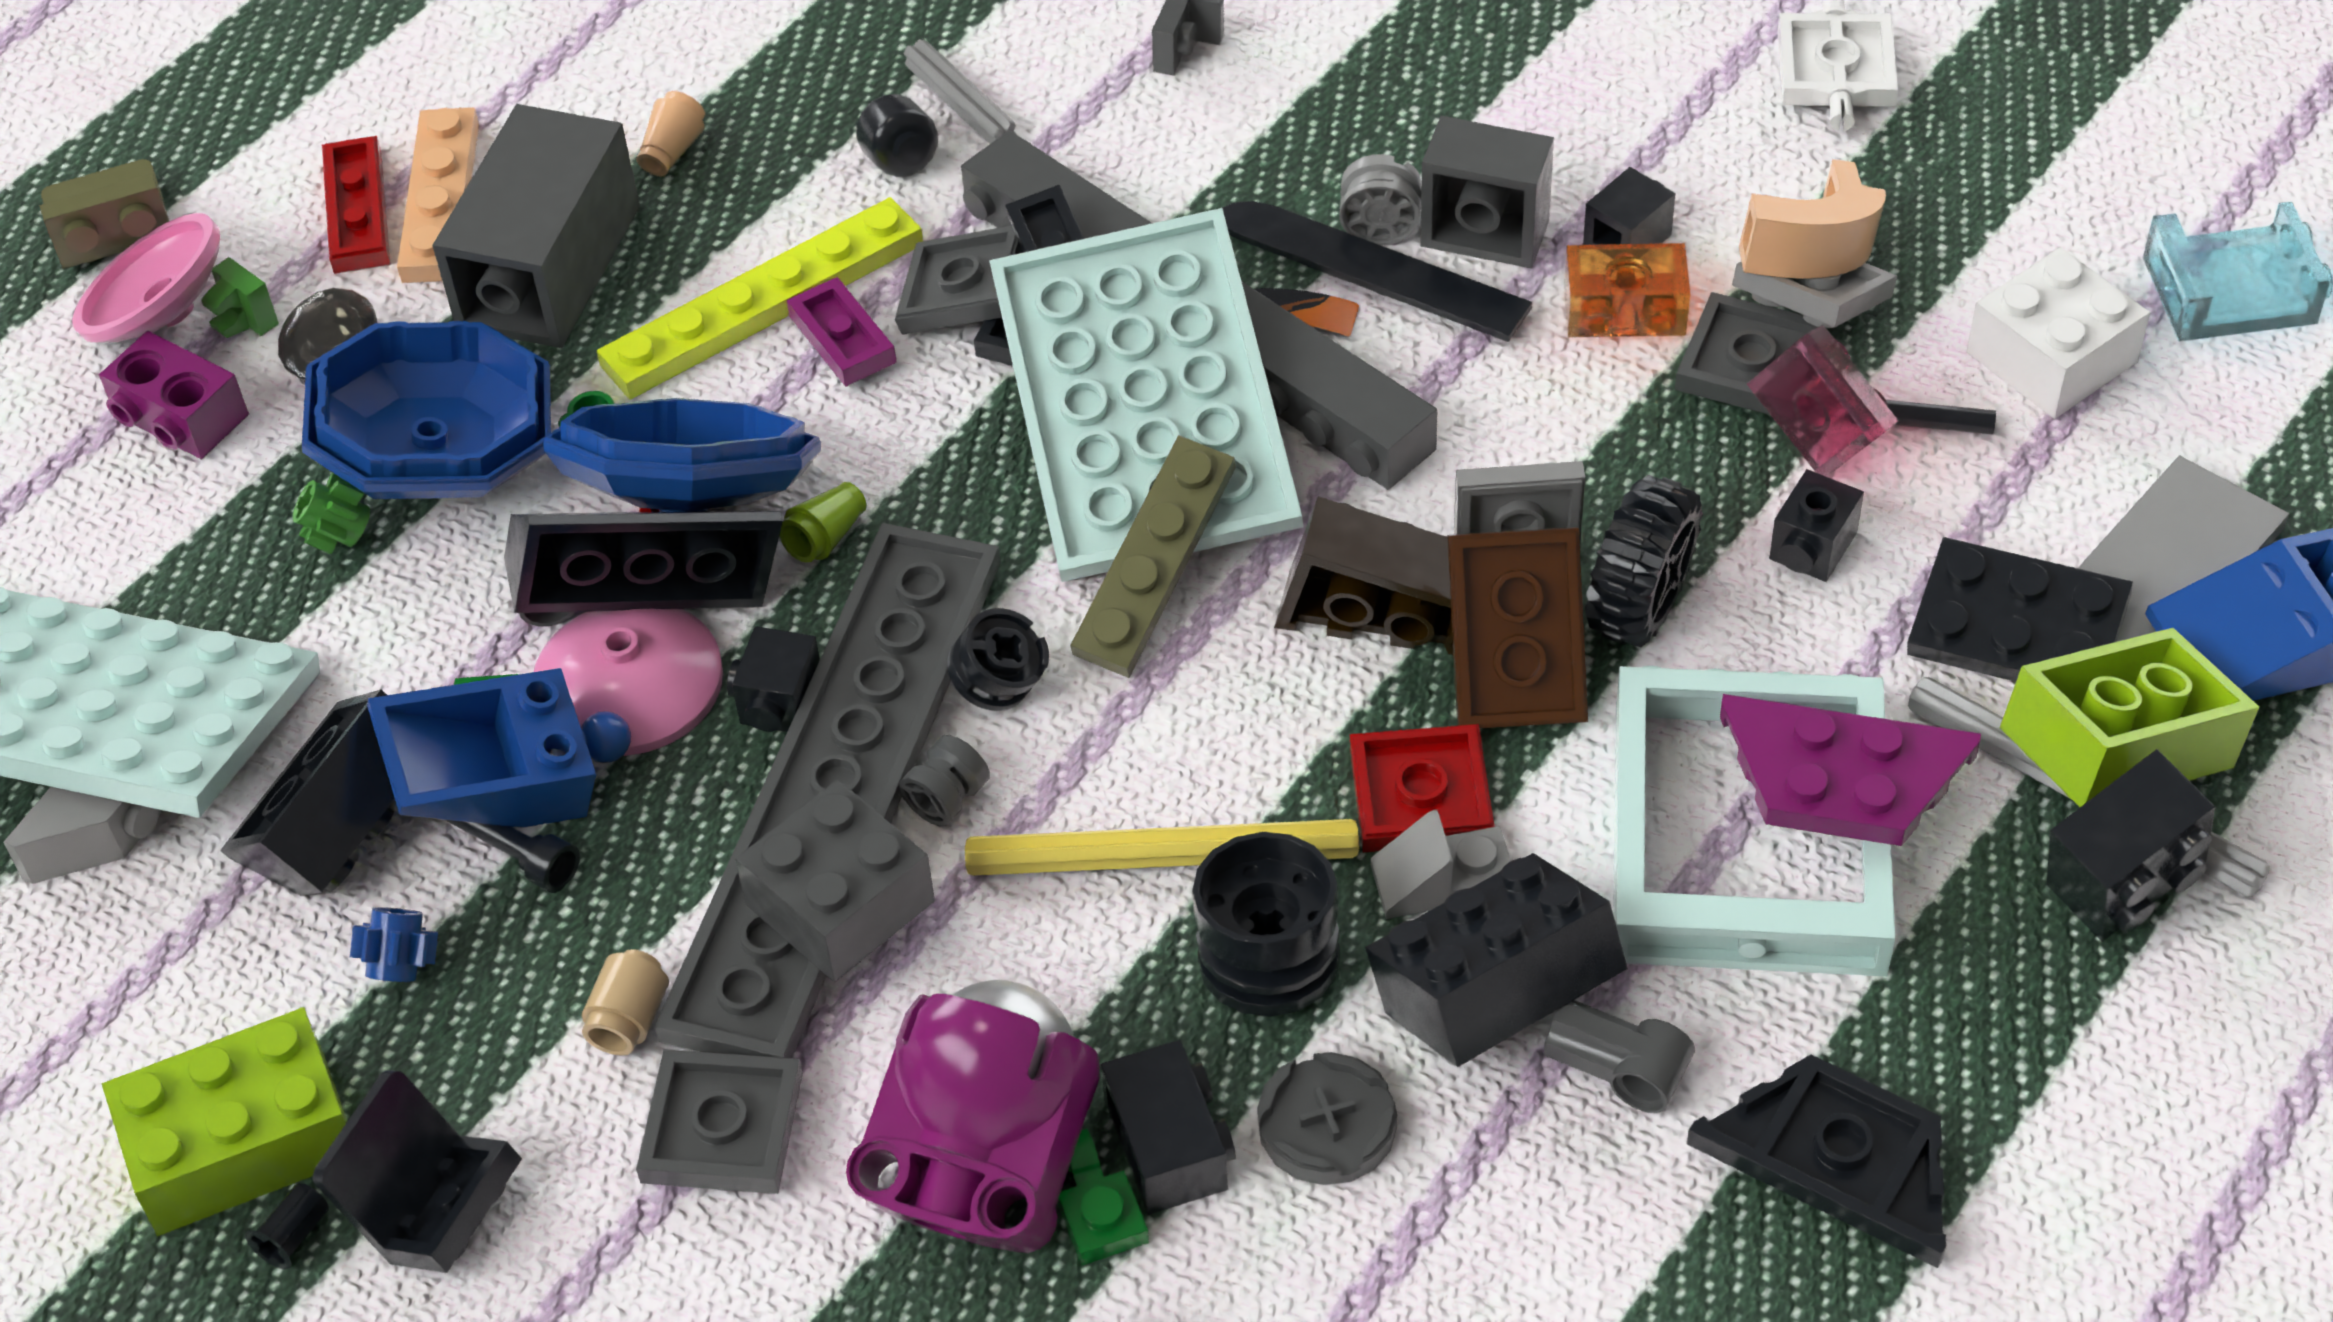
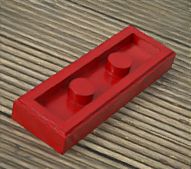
[322,136,391,274]

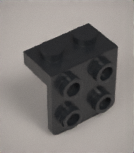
[313,1070,522,1273]

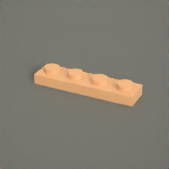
[397,107,479,283]

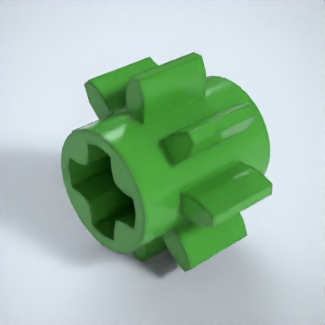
[293,473,370,554]

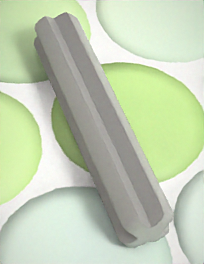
[904,40,1016,144]

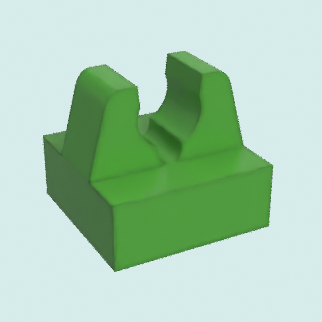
[201,257,279,338]

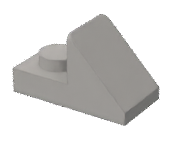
[1371,810,1511,919]

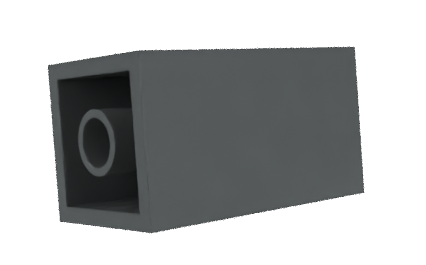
[432,104,640,348]

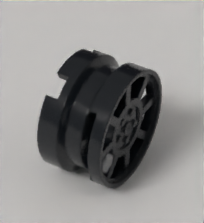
[947,608,1049,711]

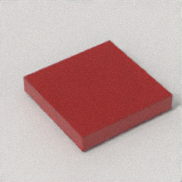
[1350,724,1495,853]

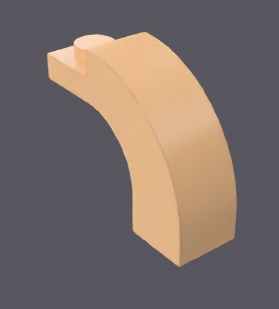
[1739,159,1886,278]

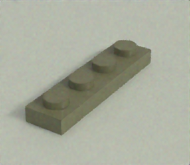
[1070,435,1236,678]

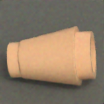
[637,91,705,176]

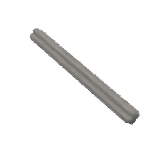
[1908,677,2270,897]

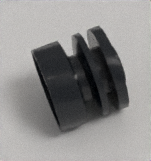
[1192,832,1340,1017]

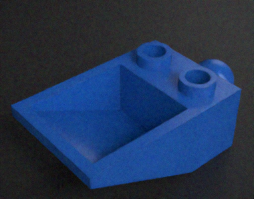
[2145,528,2333,701]
[367,668,631,828]

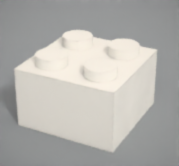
[1966,247,2150,419]

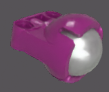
[846,980,1099,1253]

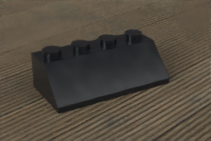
[504,510,783,613]

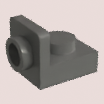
[1152,0,1224,75]

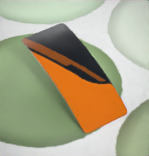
[1254,288,1359,337]

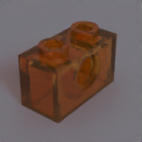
[1564,243,1690,337]

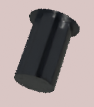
[245,1183,329,1269]

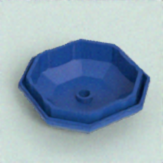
[302,321,551,499]
[543,398,821,512]

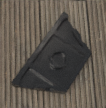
[1687,1054,1946,1268]

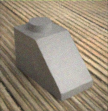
[3,787,163,884]

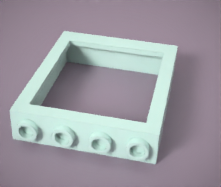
[1613,666,1895,977]

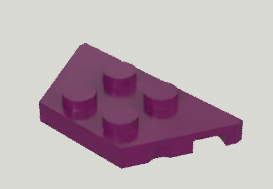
[1720,694,1981,846]

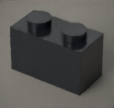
[1101,1039,1236,1215]

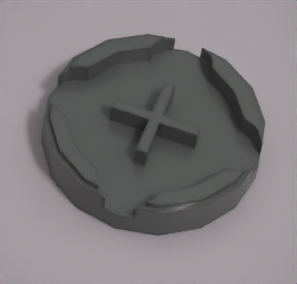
[1257,1052,1397,1185]

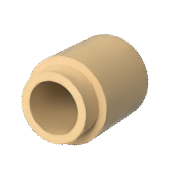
[582,950,669,1055]

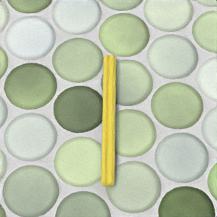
[965,819,1359,876]

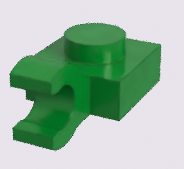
[1058,1128,1149,1266]

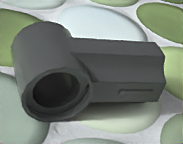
[1544,1000,1695,1113]

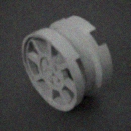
[1339,154,1422,245]

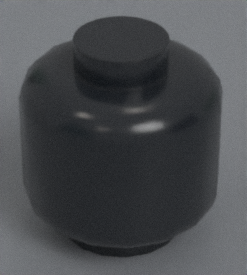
[856,94,938,177]

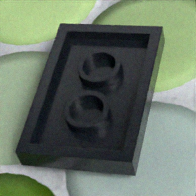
[1907,537,2133,682]

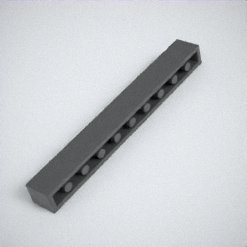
[961,130,1437,490]

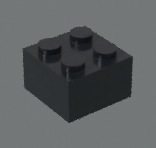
[2047,749,2215,942]

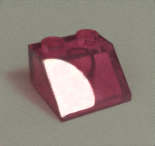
[1747,325,1899,477]

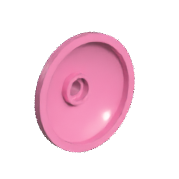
[72,213,220,343]
[534,609,723,756]

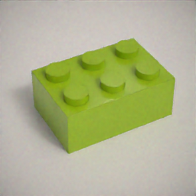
[1999,628,2260,807]
[101,1007,347,1237]

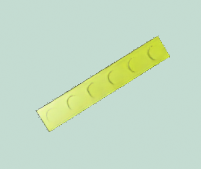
[596,197,923,400]

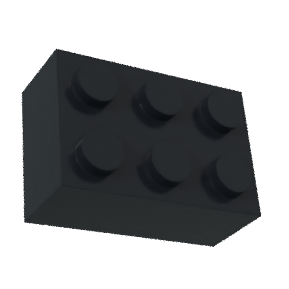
[1365,853,1628,1067]

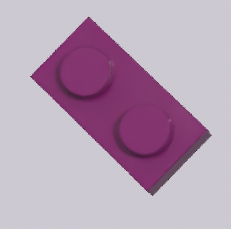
[786,277,897,387]

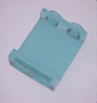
[2143,201,2333,342]

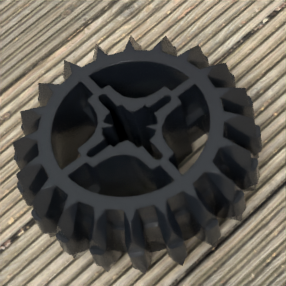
[1585,475,1703,648]

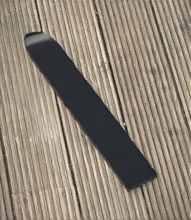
[1222,201,1532,342]

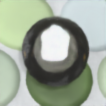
[278,288,377,385]

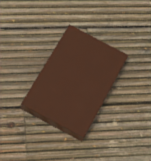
[1447,527,1588,728]

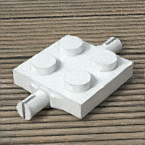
[1778,0,1898,131]

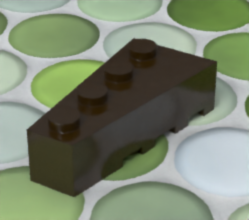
[1274,496,1453,655]

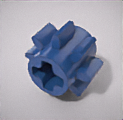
[350,907,438,982]

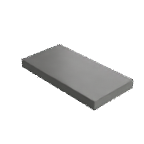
[2078,455,2289,642]

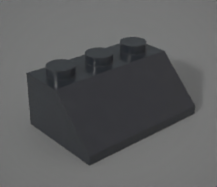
[220,689,395,896]

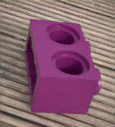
[99,330,249,460]

